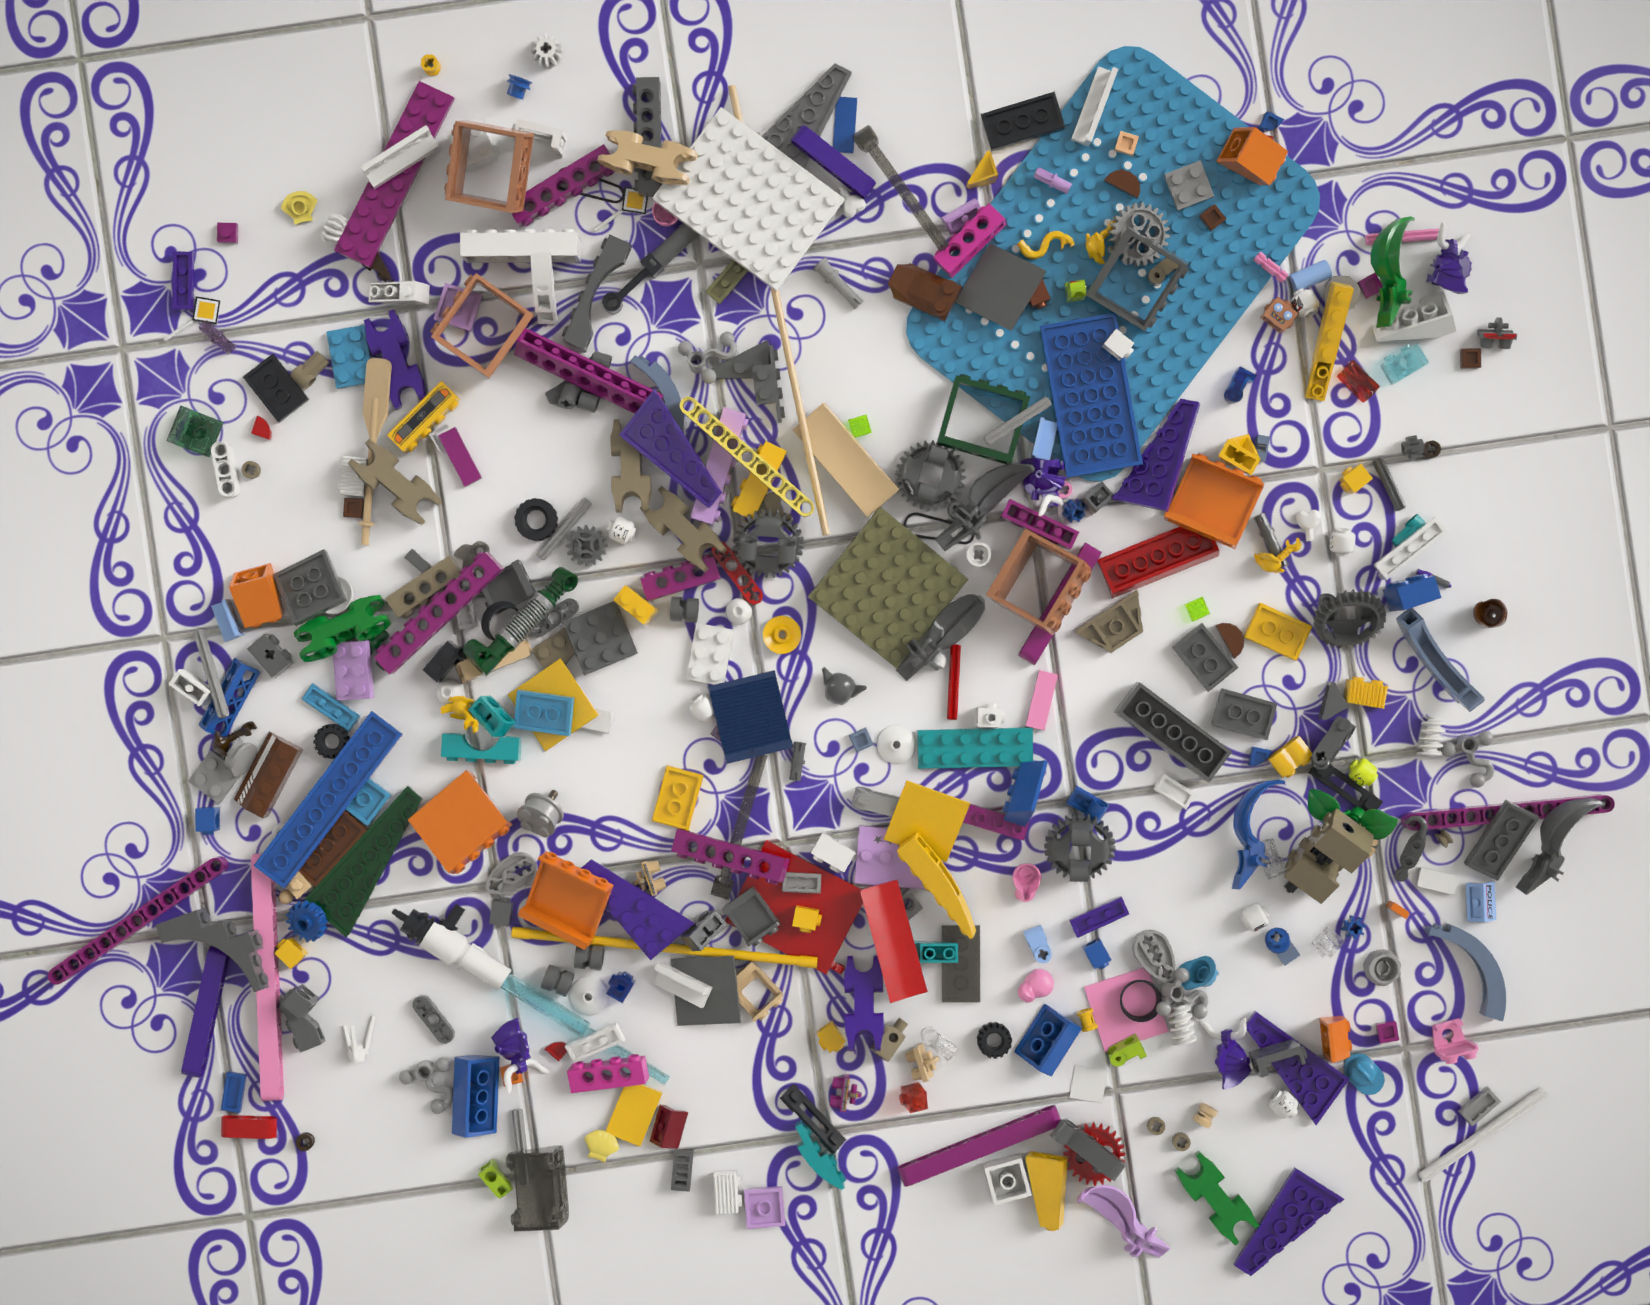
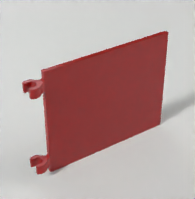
[725,840,864,975]

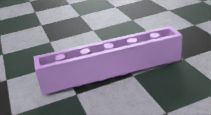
[690,407,749,525]

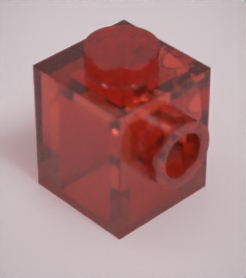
[899,1082,928,1113]

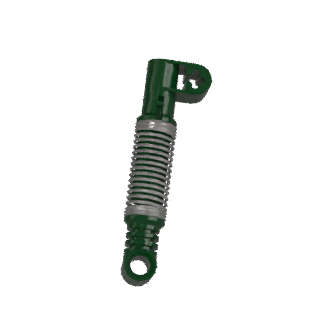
[463,567,578,677]

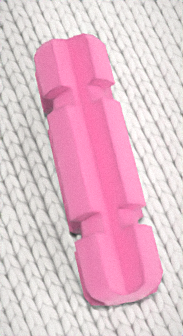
[1254,252,1288,282]

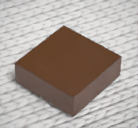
[1199,204,1226,232]
[1460,348,1481,369]
[343,498,364,518]

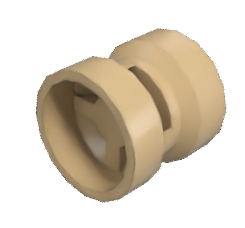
[1192,1102,1218,1129]

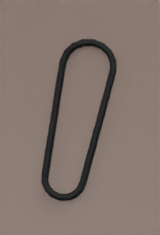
[558,167,624,204]
[904,513,974,544]

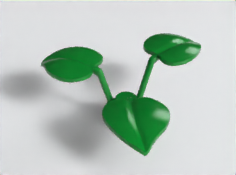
[1308,789,1398,840]

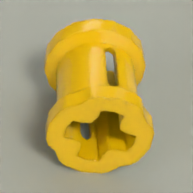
[421,54,441,76]
[1076,1008,1098,1032]

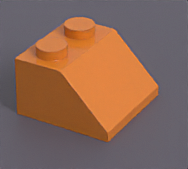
[1319,1016,1352,1063]

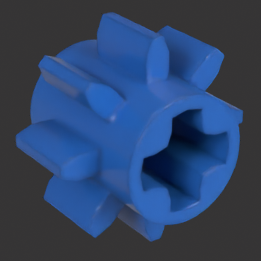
[1062,498,1087,523]
[1340,915,1366,940]

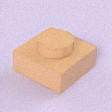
[1114,131,1139,156]

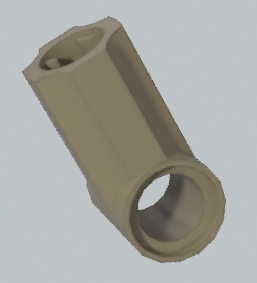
[290,351,330,390]

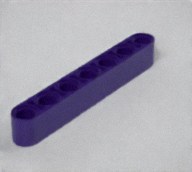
[181,945,230,1078]

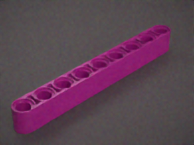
[897,1105,1061,1187]

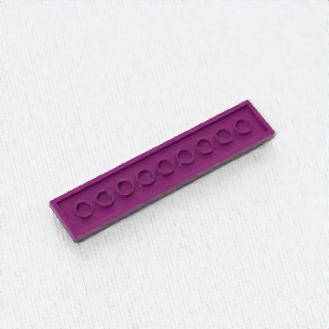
[334,81,455,268]

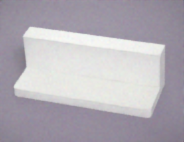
[654,963,713,1008]

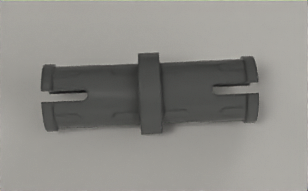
[789,741,806,781]

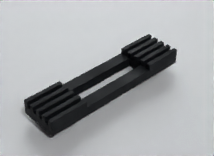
[1308,758,1383,812]
[780,1084,846,1154]

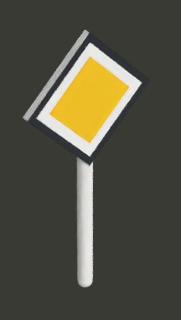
[593,187,648,232]
[164,296,221,341]

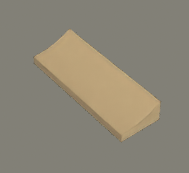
[792,403,899,517]

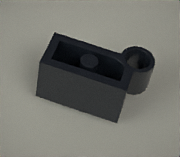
[422,641,467,682]

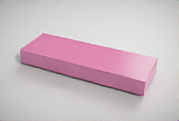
[1025,670,1058,730]

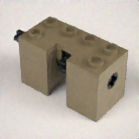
[1284,808,1374,904]

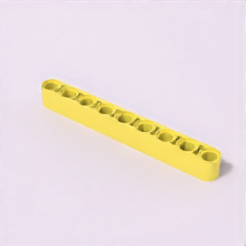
[680,397,814,517]

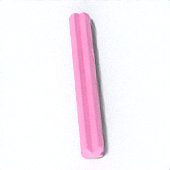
[1365,228,1439,245]

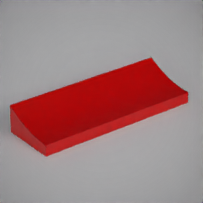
[1097,527,1220,599]
[860,879,928,1004]

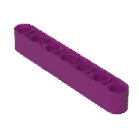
[1018,542,1102,665]

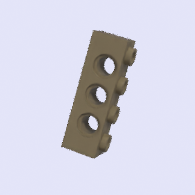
[385,556,461,619]

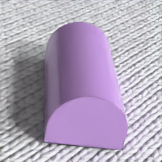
[941,198,981,235]

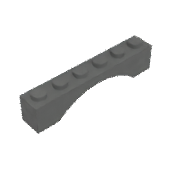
[562,234,632,352]

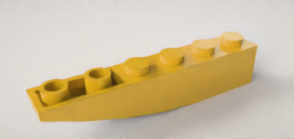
[1305,281,1354,401]
[897,832,976,939]

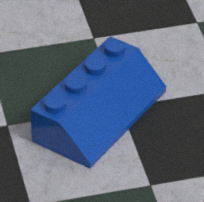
[452,1055,500,1138]

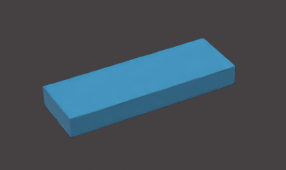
[302,683,361,732]

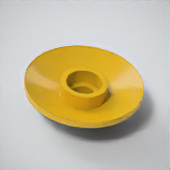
[763,616,801,654]

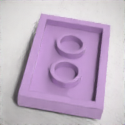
[333,640,374,700]

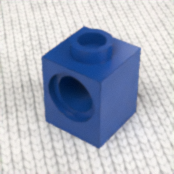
[195,807,220,835]
[1082,937,1111,970]

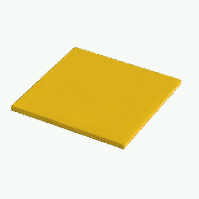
[508,658,599,751]
[883,780,970,862]

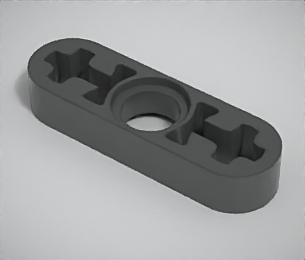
[530,598,579,637]
[413,995,455,1044]

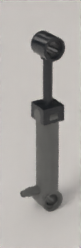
[602,223,699,314]

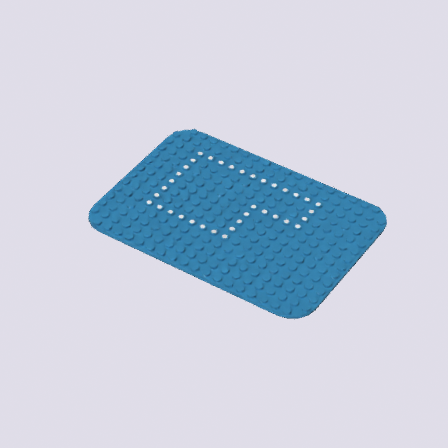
[906,46,1320,481]

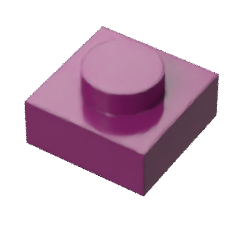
[217,222,238,243]
[1357,273,1383,299]
[1375,1020,1399,1044]

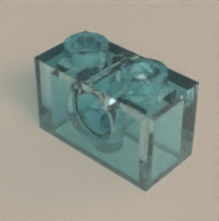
[1380,343,1429,385]

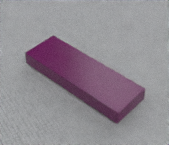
[438,427,482,487]

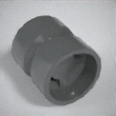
[670,596,699,623]
[574,945,604,971]
[541,964,575,997]

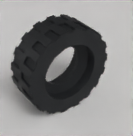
[514,498,558,541]

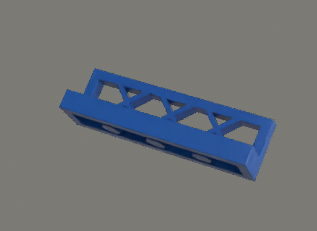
[198,658,261,736]

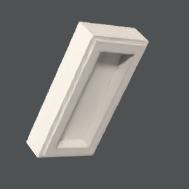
[1153,773,1196,810]
[1415,867,1459,895]

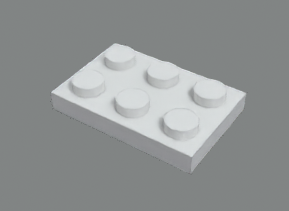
[686,623,734,685]

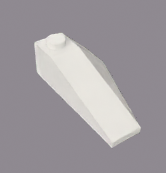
[1372,291,1457,341]

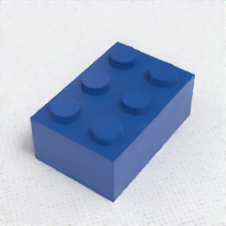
[1383,574,1442,611]

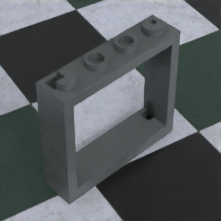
[1086,226,1189,331]

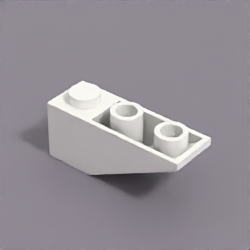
[369,281,430,305]

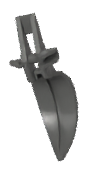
[935,463,1035,551]
[896,594,985,681]
[1516,798,1605,895]

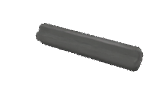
[1373,457,1406,511]

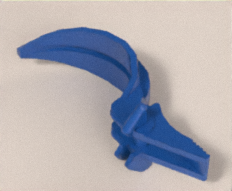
[1231,780,1285,890]

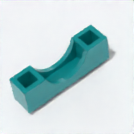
[441,733,522,764]

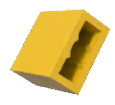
[613,585,659,625]

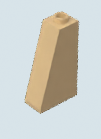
[455,639,531,684]

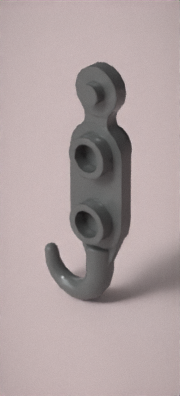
[1394,815,1428,882]

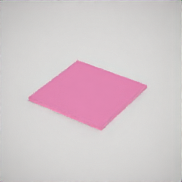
[1084,968,1169,1052]

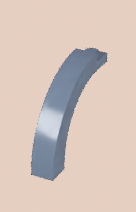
[630,355,685,433]
[1396,608,1485,712]
[1424,923,1506,1021]

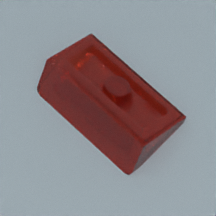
[1337,360,1380,403]

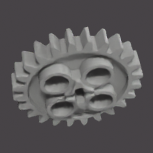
[1108,202,1170,266]

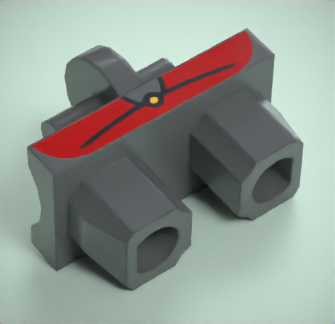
[1477,317,1517,349]

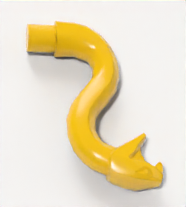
[1017,231,1075,259]

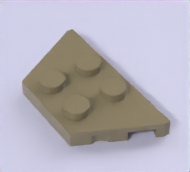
[1075,590,1143,653]

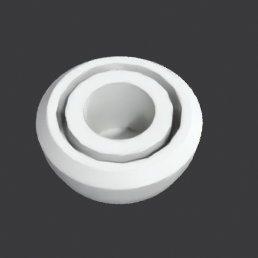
[726,598,752,625]
[436,679,463,705]

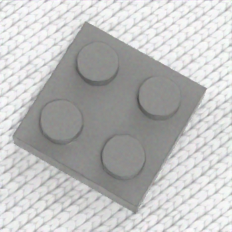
[1164,160,1214,211]
[188,750,241,804]

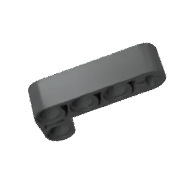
[1050,1118,1126,1181]

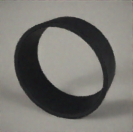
[481,601,519,641]
[1120,980,1162,1022]

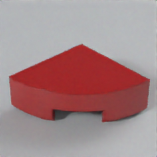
[251,416,272,440]
[544,1042,568,1062]

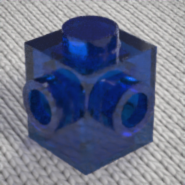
[606,971,635,1004]

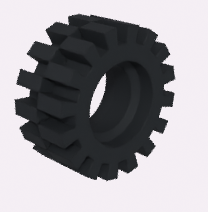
[313,724,350,759]
[977,1022,1012,1059]

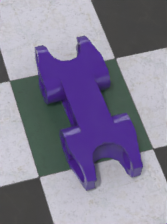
[364,309,426,410]
[844,955,884,1051]

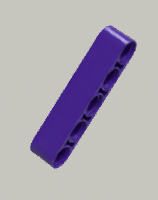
[790,125,876,199]

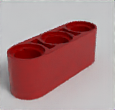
[221,1115,277,1139]

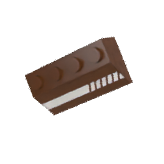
[234,731,304,818]

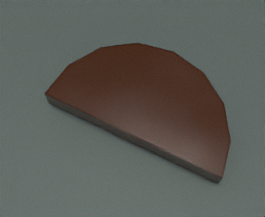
[1103,170,1140,199]
[1215,623,1244,658]

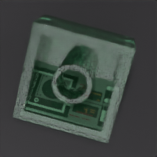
[166,405,224,458]

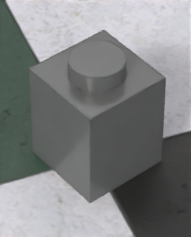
[489,896,514,927]

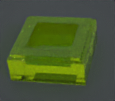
[848,414,872,438]
[1184,596,1210,622]

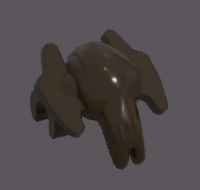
[212,721,257,760]

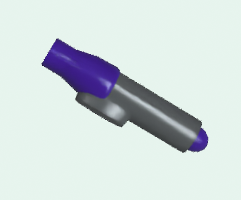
[1415,569,1452,589]

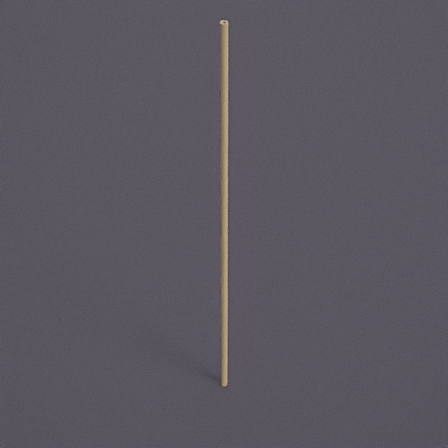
[728,85,830,536]

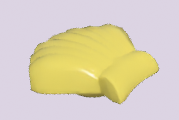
[281,191,317,225]
[584,1130,620,1163]

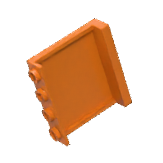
[1164,453,1264,550]
[408,770,513,874]
[518,851,614,950]

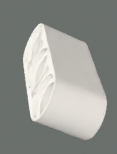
[211,441,240,498]

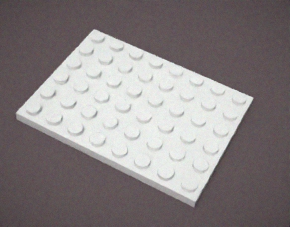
[652,107,845,292]

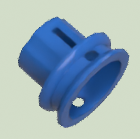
[507,74,533,100]
[1265,927,1291,954]

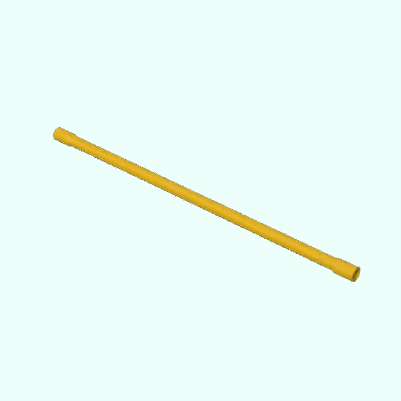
[511,926,818,969]

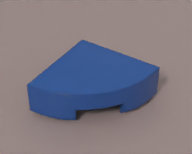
[1258,111,1284,131]
[1248,746,1272,766]

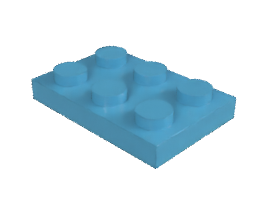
[326,325,371,389]
[514,689,574,736]
[346,778,392,826]

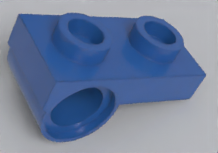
[1066,786,1109,823]

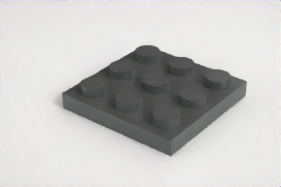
[273,549,347,626]
[562,601,638,675]

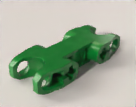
[294,595,391,662]
[1174,1150,1260,1245]

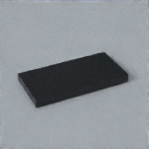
[981,91,1065,152]

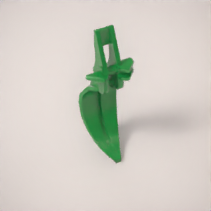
[1370,216,1415,328]

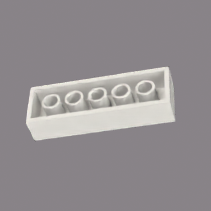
[460,229,581,263]

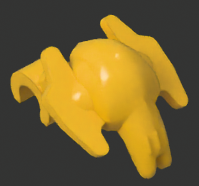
[1085,220,1116,265]
[1254,538,1301,573]
[440,696,479,733]

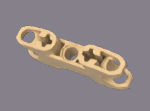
[597,130,698,185]

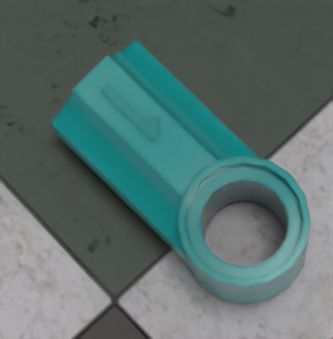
[1391,514,1426,547]

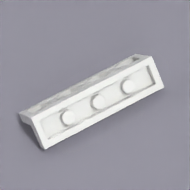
[1071,66,1118,147]
[360,125,440,189]
[1374,517,1448,580]

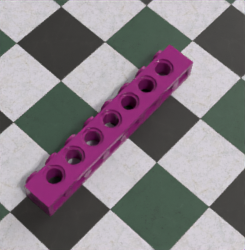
[514,328,664,414]
[373,552,504,675]

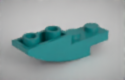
[914,941,958,963]
[795,1120,846,1190]

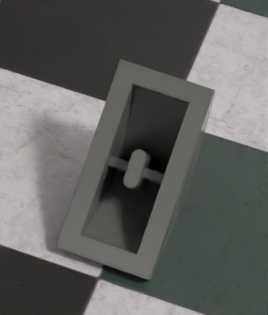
[1081,482,1113,515]
[1318,682,1349,720]

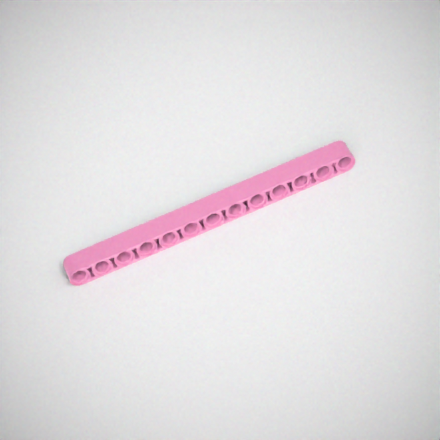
[251,854,284,1101]

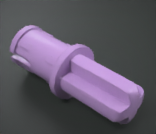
[1034,167,1072,195]

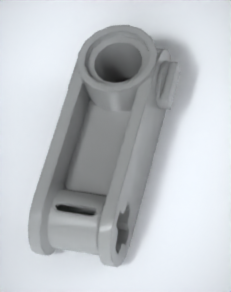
[851,786,900,817]

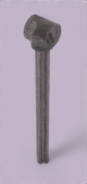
[852,125,949,252]
[710,755,768,900]

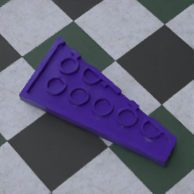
[619,389,722,508]
[1112,398,1200,512]
[581,859,695,961]
[1246,1011,1350,1125]
[1234,1167,1345,1276]

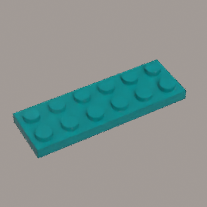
[917,728,1033,769]

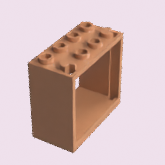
[444,120,534,213]
[430,273,534,378]
[986,528,1092,635]

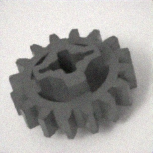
[565,525,608,567]

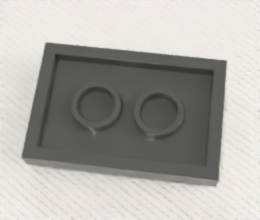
[1172,623,1239,692]
[1211,688,1278,740]

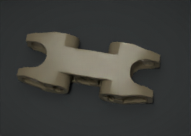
[610,419,652,513]
[347,439,443,526]
[640,486,727,572]

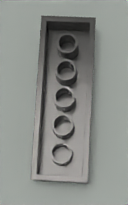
[1114,682,1232,782]

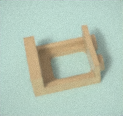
[736,961,783,1022]

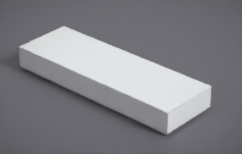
[565,1023,625,1063]

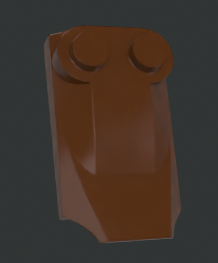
[888,263,962,322]

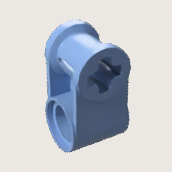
[1023,924,1052,963]

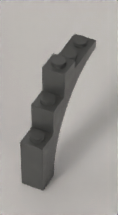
[156,908,269,992]

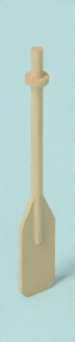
[359,358,392,545]

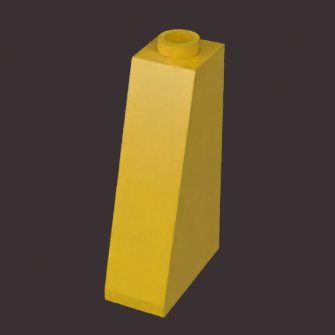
[1026,1151,1068,1231]

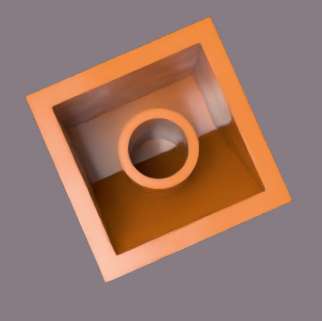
[1216,127,1288,185]
[229,563,284,628]

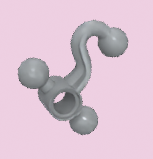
[678,332,737,384]
[1441,731,1494,788]
[1156,968,1208,1019]
[399,1057,453,1114]

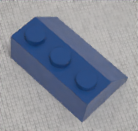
[1002,760,1048,827]
[1014,1003,1082,1077]

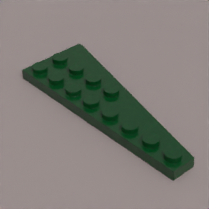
[304,786,423,937]

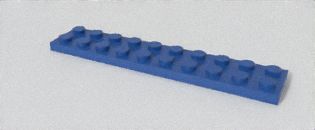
[253,711,403,889]

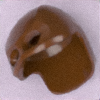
[1473,599,1508,628]

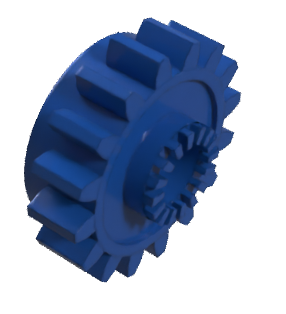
[286,900,328,943]

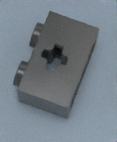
[247,634,294,678]

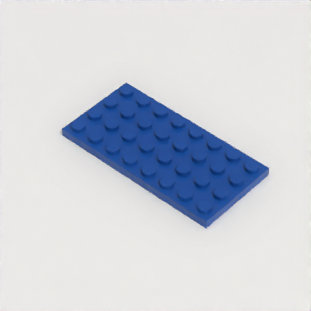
[1040,313,1143,478]

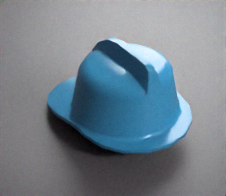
[1178,956,1219,990]
[1343,1053,1385,1095]

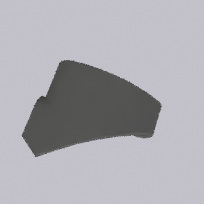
[545,351,612,413]

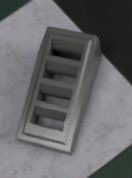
[671,1149,694,1192]

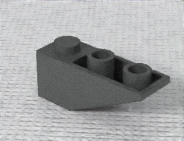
[279,996,326,1053]

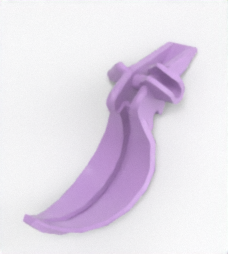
[1077,1185,1171,1258]

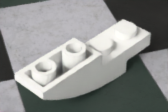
[530,250,558,324]

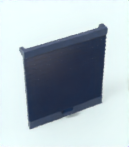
[707,670,793,764]

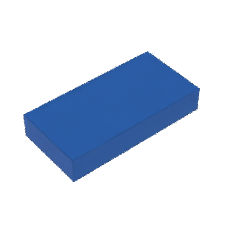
[221,1071,247,1113]

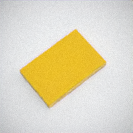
[1244,603,1312,661]
[652,765,704,831]
[606,1084,663,1147]

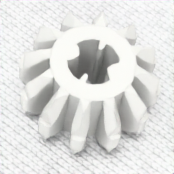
[530,33,564,68]
[321,213,348,247]

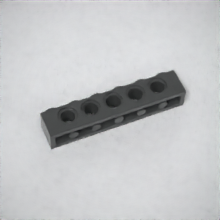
[633,77,663,197]

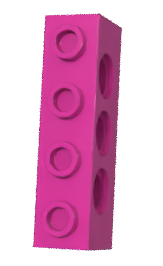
[934,204,1007,278]
[567,1054,649,1093]

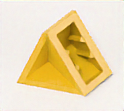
[966,150,998,189]
[1218,434,1261,475]

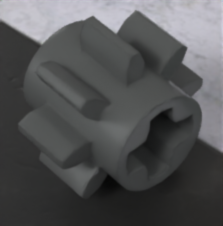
[1401,435,1425,460]

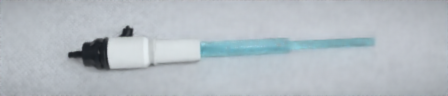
[392,904,670,1085]

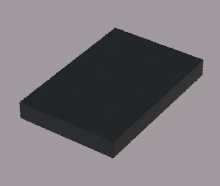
[243,354,310,423]

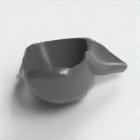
[822,667,867,705]

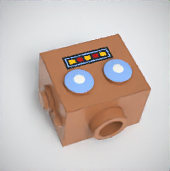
[1260,297,1299,334]

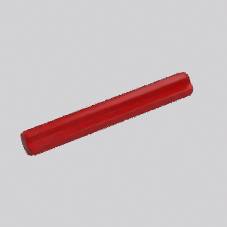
[947,644,961,720]

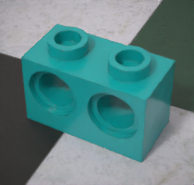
[469,696,516,737]

